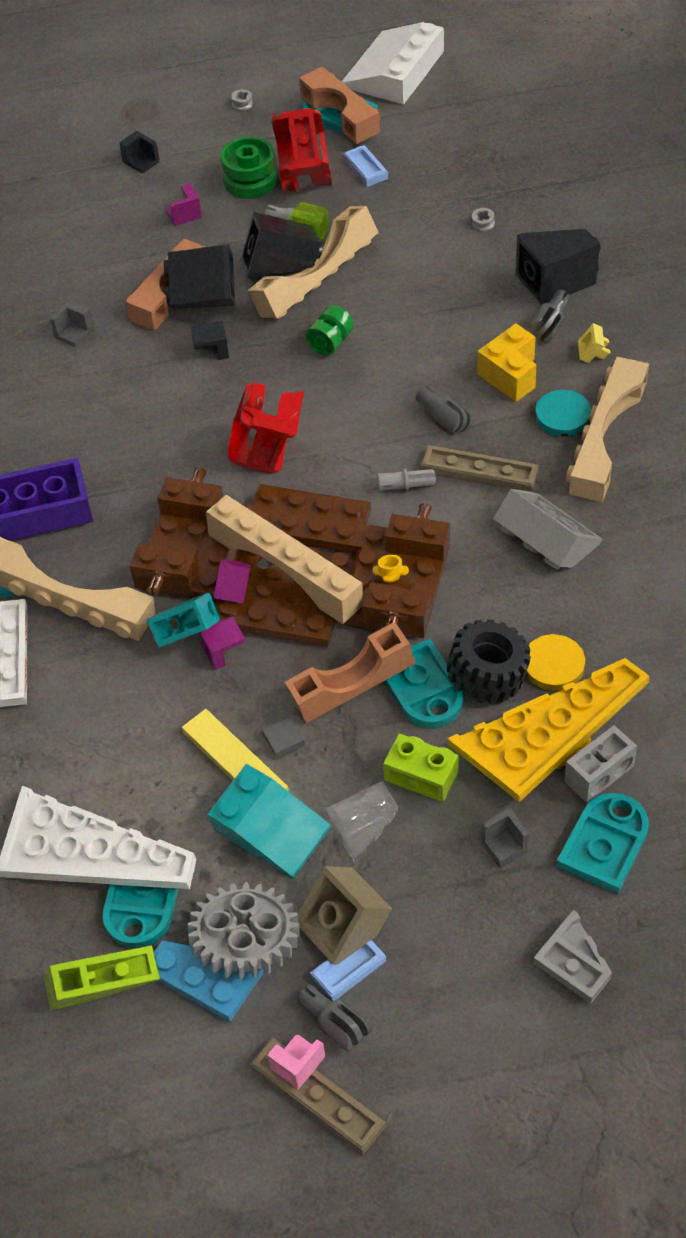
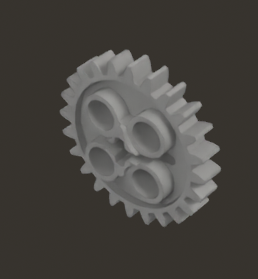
[187,882,300,979]

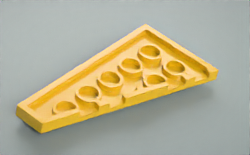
[448,658,649,802]

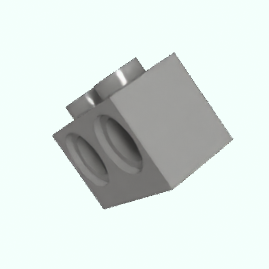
[564,725,637,803]

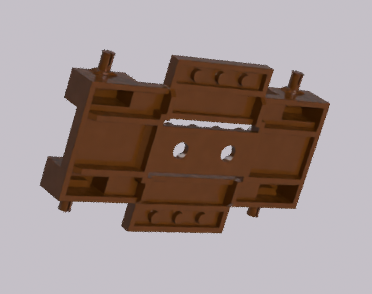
[130,467,450,647]

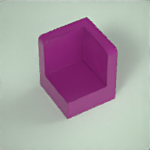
[166,183,202,226]
[214,558,252,603]
[199,616,245,670]

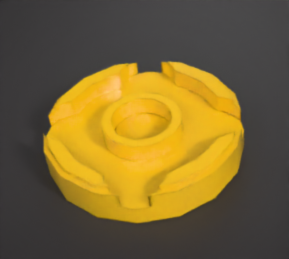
[526,634,586,691]

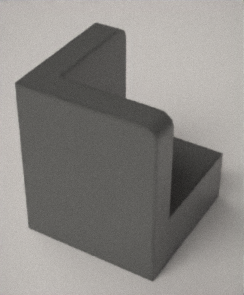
[51,300,95,346]
[481,808,529,868]

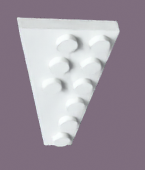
[0,786,197,889]

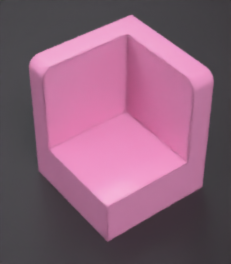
[267,1035,325,1090]

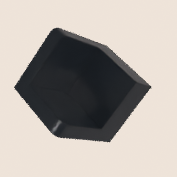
[119,131,160,173]
[191,321,229,360]

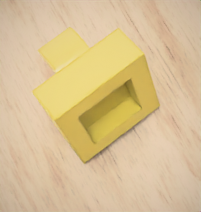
[578,323,611,363]

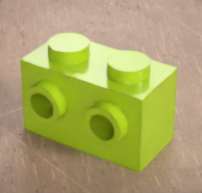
[383,733,459,802]

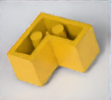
[477,323,537,402]

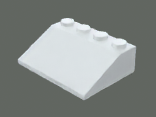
[342,22,444,105]

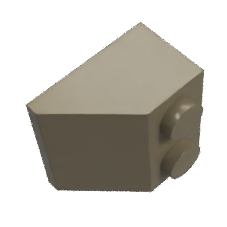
[298,866,392,965]

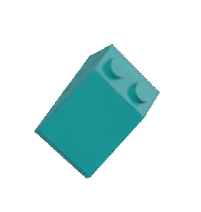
[207,763,331,879]

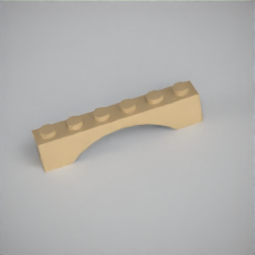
[247,206,379,319]
[566,357,649,503]
[206,495,363,624]
[0,537,155,641]

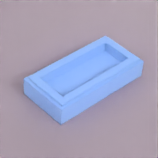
[343,145,388,187]
[310,940,386,1001]

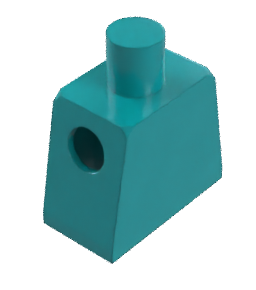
[146,593,220,648]

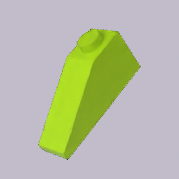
[43,945,160,1010]

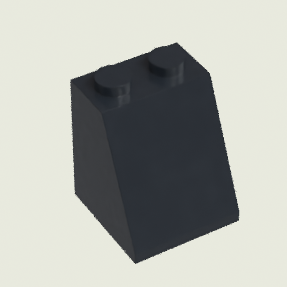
[240,212,323,279]
[515,228,601,305]
[164,244,235,309]

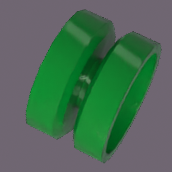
[220,137,277,199]

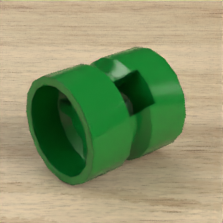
[305,305,354,356]

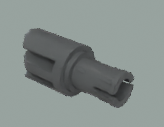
[527,290,570,344]
[416,386,473,433]
[297,985,373,1053]

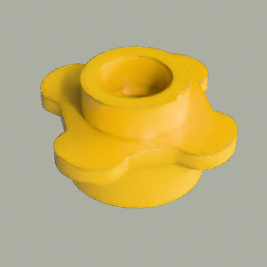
[373,555,409,583]

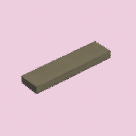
[421,445,539,492]
[250,1038,386,1155]

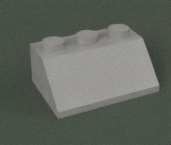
[493,489,603,569]

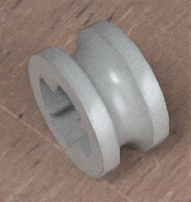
[231,89,253,111]
[472,208,495,232]

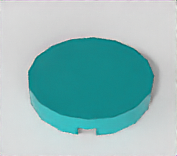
[535,389,591,437]

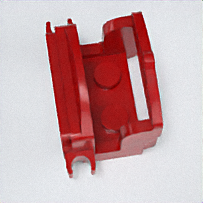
[271,108,332,194]
[227,382,304,474]

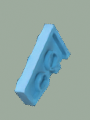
[154,940,265,1022]

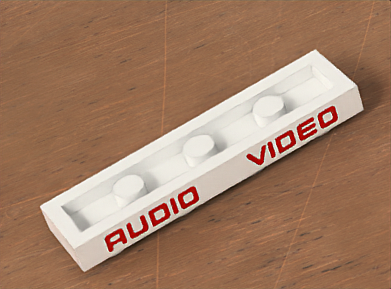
[0,599,27,707]

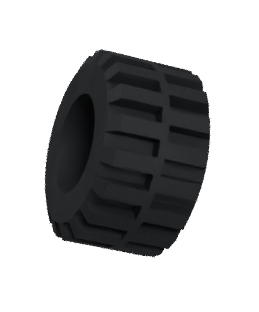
[446,619,531,704]

